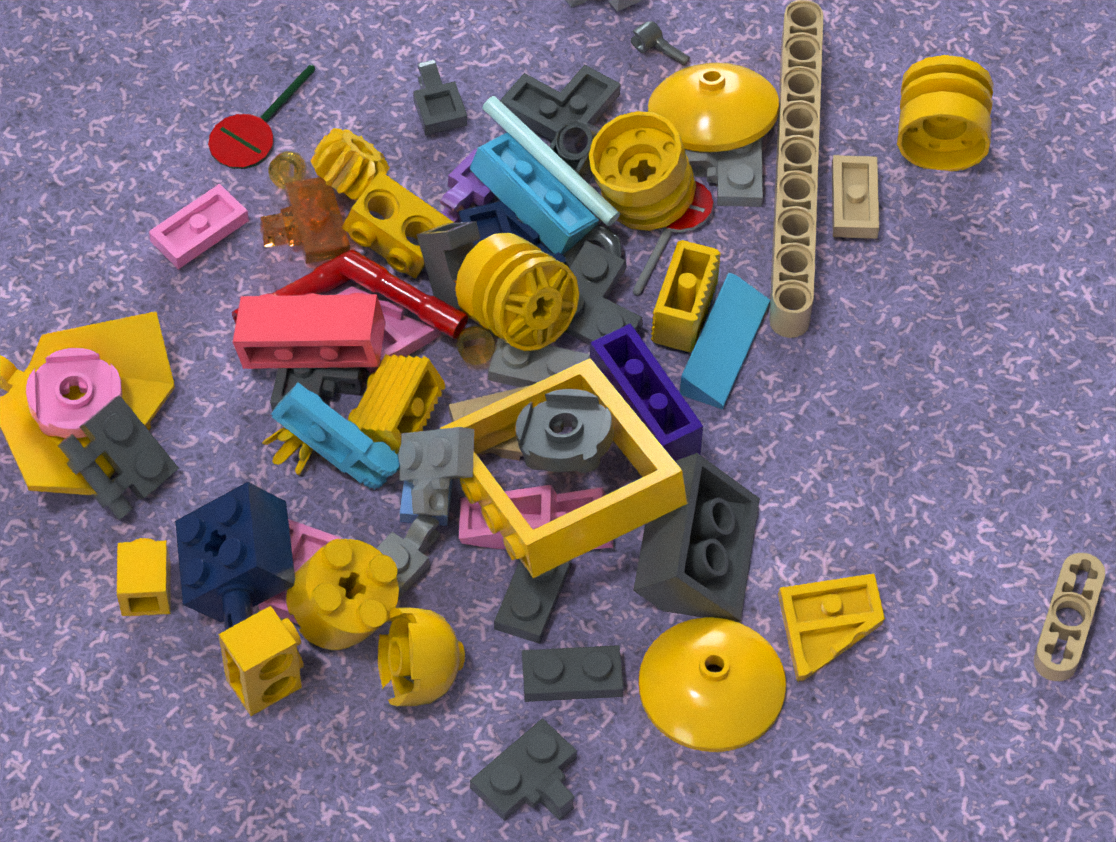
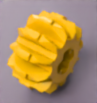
[310,128,390,200]

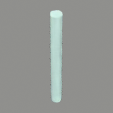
[482,96,620,226]

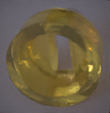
[268,151,307,189]
[456,326,495,365]

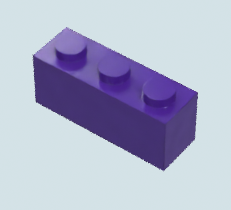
[590,323,703,461]

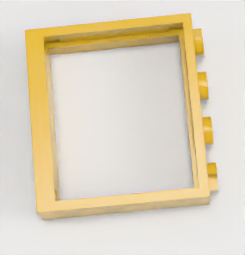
[440,358,687,578]

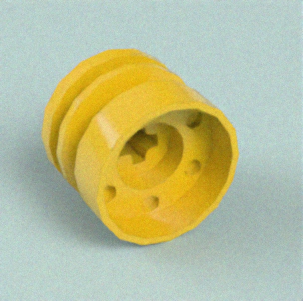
[897,55,994,171]
[589,111,696,231]
[455,233,580,351]

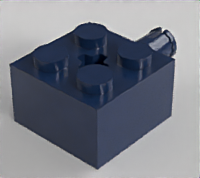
[175,482,295,630]

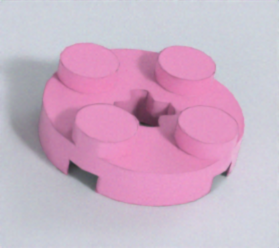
[26,348,122,438]

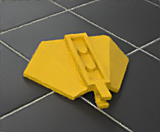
[0,311,175,495]

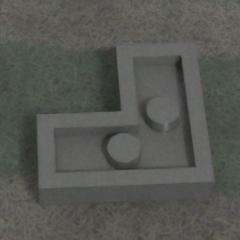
[500,64,621,147]
[564,241,643,345]

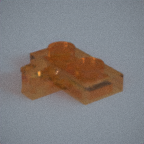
[260,177,350,264]

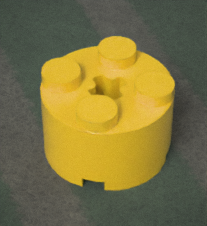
[286,539,399,650]

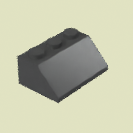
[633,453,760,622]

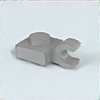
[376,515,441,599]

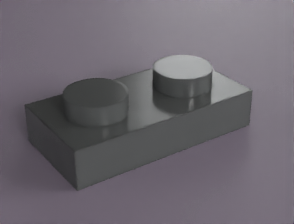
[494,560,572,644]
[522,645,623,702]

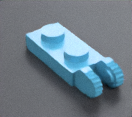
[271,383,400,490]

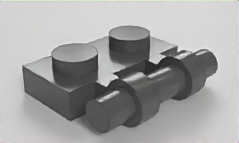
[58,395,179,520]

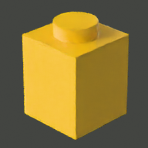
[117,538,171,616]

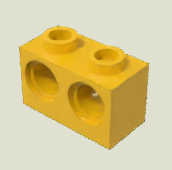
[341,171,454,279]
[218,605,304,716]

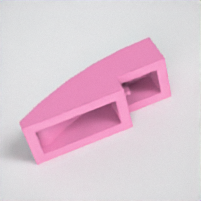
[459,485,613,550]

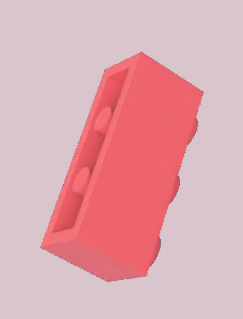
[233,293,386,369]

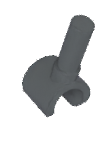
[631,21,690,66]

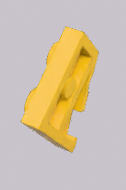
[778,573,885,681]

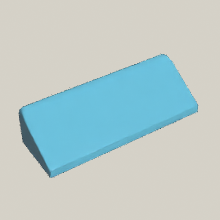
[470,133,599,254]
[680,273,770,409]

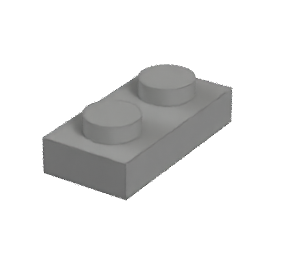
[488,338,589,387]

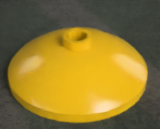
[648,62,779,152]
[638,617,786,752]

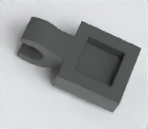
[413,60,467,136]

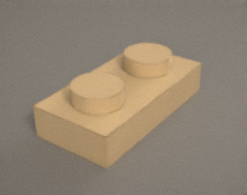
[831,155,879,239]

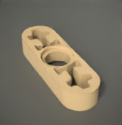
[1034,553,1105,681]

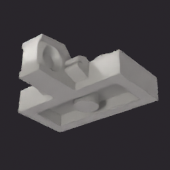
[685,137,763,207]
[398,427,474,516]

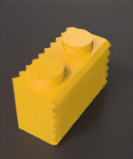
[651,240,721,352]
[348,354,445,454]

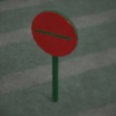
[208,65,315,169]

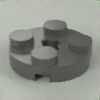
[516,389,614,473]

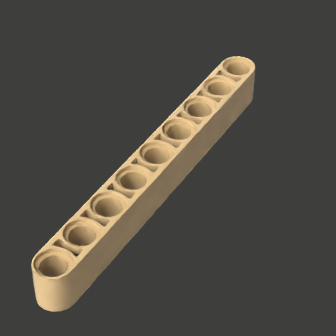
[769,0,823,338]

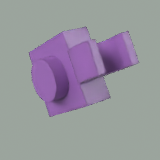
[440,149,496,223]

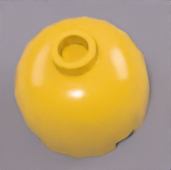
[378,607,465,706]

